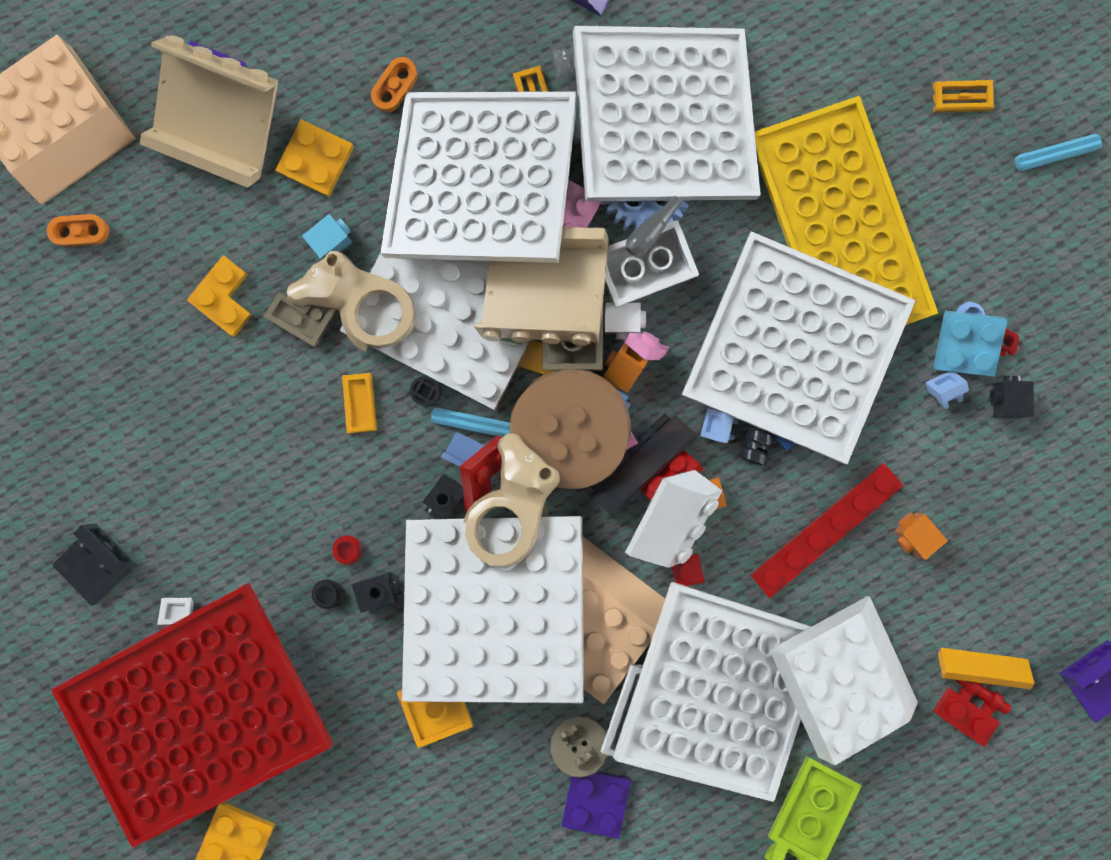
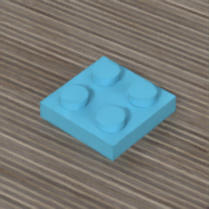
[933,310,1008,377]

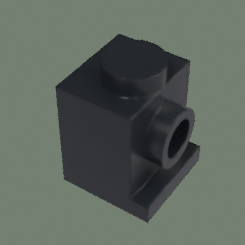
[422,474,464,519]

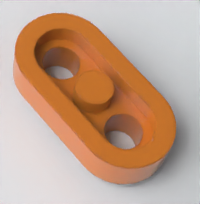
[371,57,418,113]
[47,214,110,247]

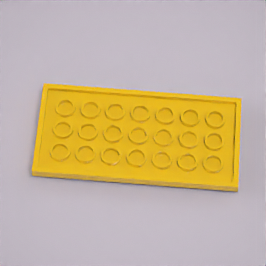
[754,96,938,325]

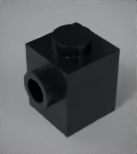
[989,376,1034,418]
[352,571,401,613]

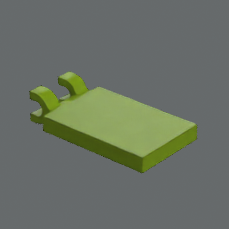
[764,756,861,860]

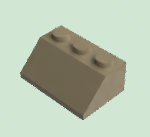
[543,295,604,373]

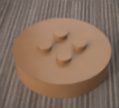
[510,369,631,489]

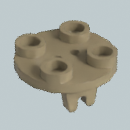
[550,716,609,777]

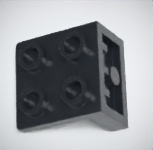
[53,523,136,606]

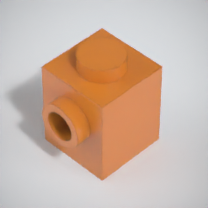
[603,343,648,393]
[894,512,948,560]

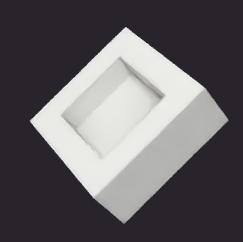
[157,598,194,630]

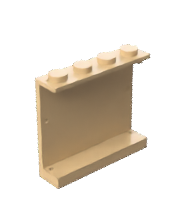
[140,35,278,188]
[474,227,609,345]

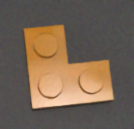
[187,255,252,337]

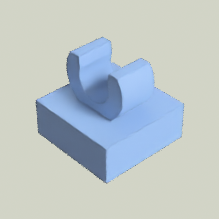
[925,371,969,409]
[701,408,739,443]

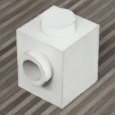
[604,303,646,341]

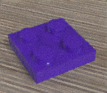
[561,771,631,839]

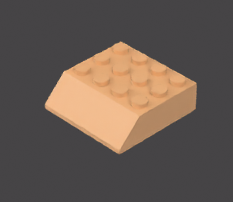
[0,35,136,205]
[582,536,665,704]

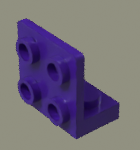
[1059,640,1111,722]

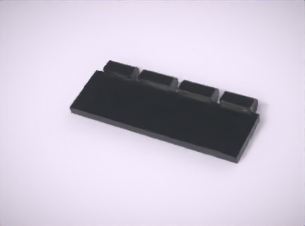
[590,413,698,517]

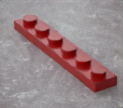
[750,463,903,598]

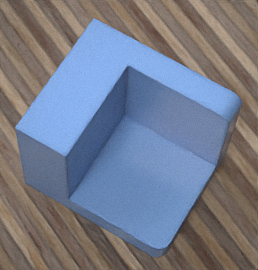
[441,432,485,466]

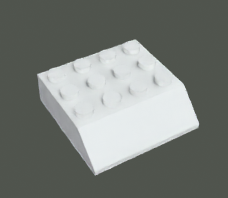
[770,596,918,765]

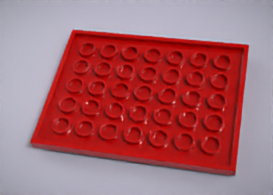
[51,582,334,848]

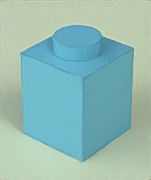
[302,214,353,260]

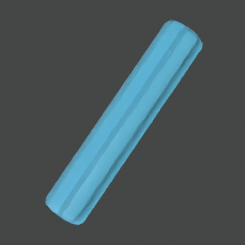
[1015,134,1102,171]
[431,407,510,437]

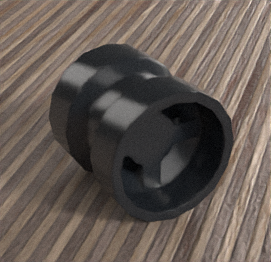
[410,376,442,407]
[738,429,776,466]

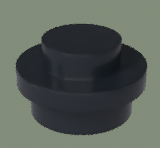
[312,579,342,609]

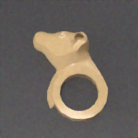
[287,251,416,352]
[463,433,560,568]

